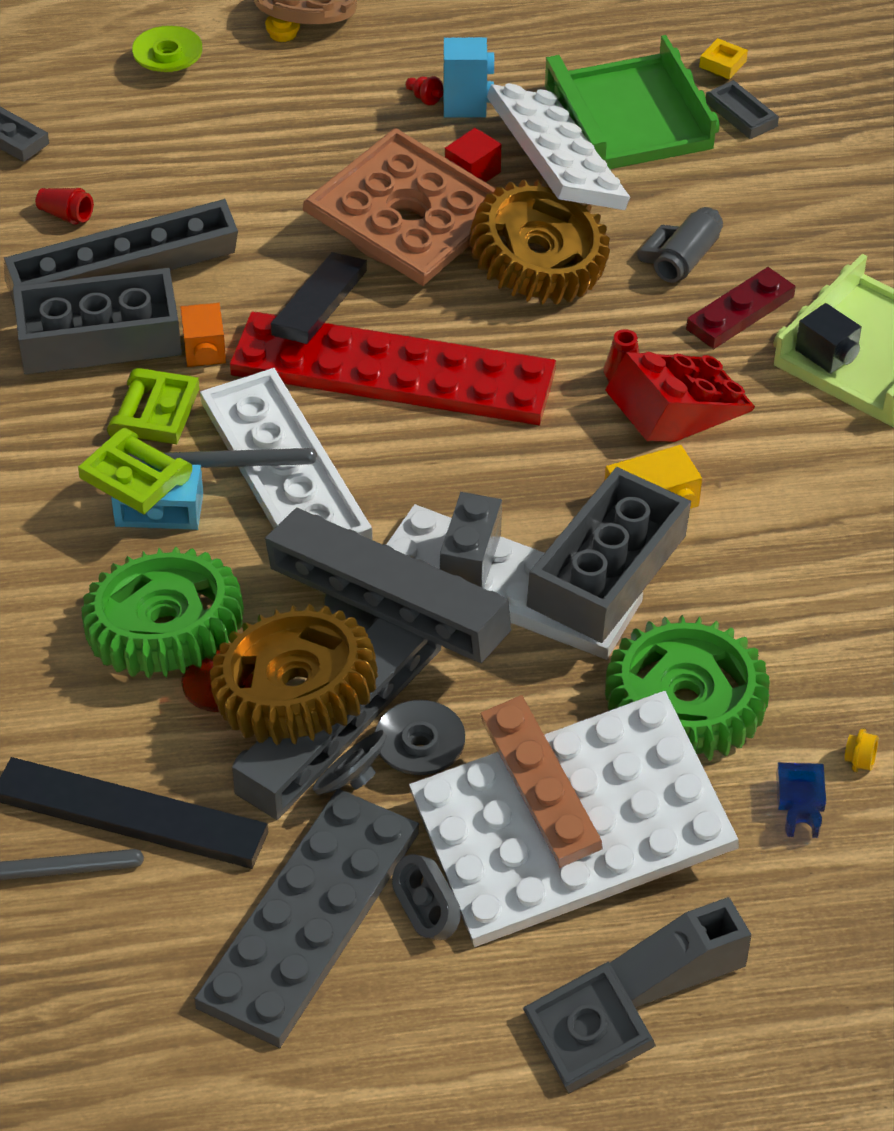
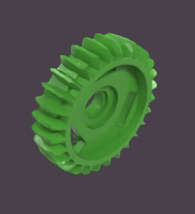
[81,547,244,679]
[605,615,770,761]

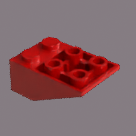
[605,352,755,442]

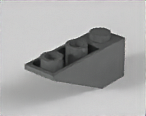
[610,897,752,1007]

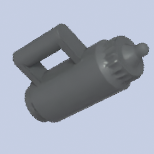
[637,207,723,283]

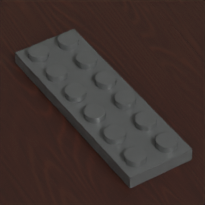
[194,789,419,1048]

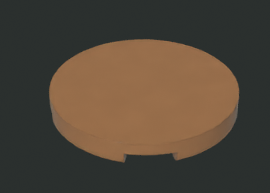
[254,0,357,24]

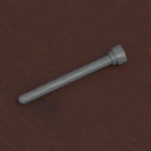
[128,448,317,468]
[0,849,144,880]

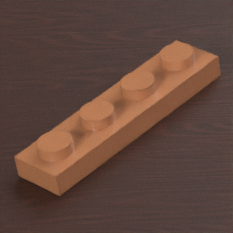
[481,695,603,868]

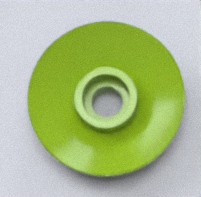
[132,26,203,72]

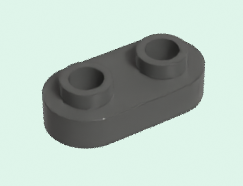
[392,854,461,940]

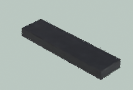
[271,252,367,344]

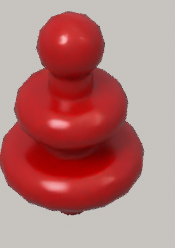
[405,76,443,106]

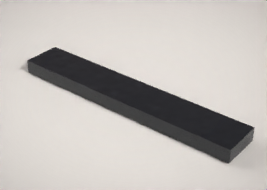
[0,757,268,869]

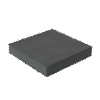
[523,961,656,1094]

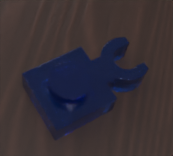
[776,762,826,838]

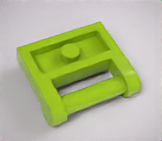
[107,368,200,444]
[78,428,193,515]

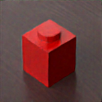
[445,128,502,183]

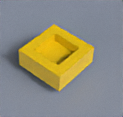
[699,38,748,79]

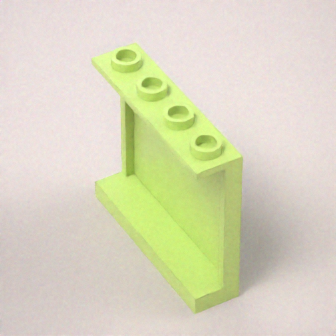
[773,254,894,428]

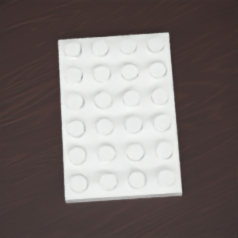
[409,691,739,947]

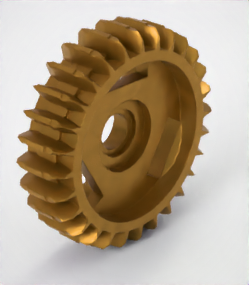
[469,180,610,305]
[210,604,378,745]

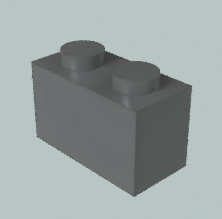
[440,492,502,588]

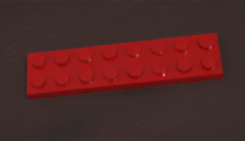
[230,311,556,426]

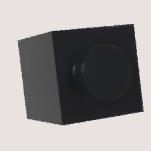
[795,303,862,374]

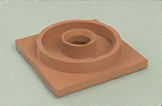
[303,128,495,286]

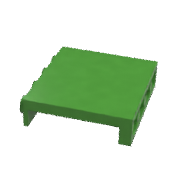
[545,35,719,169]

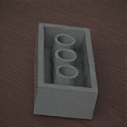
[13,268,182,375]
[526,467,691,643]

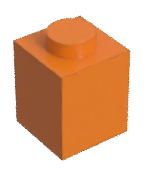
[180,302,226,367]

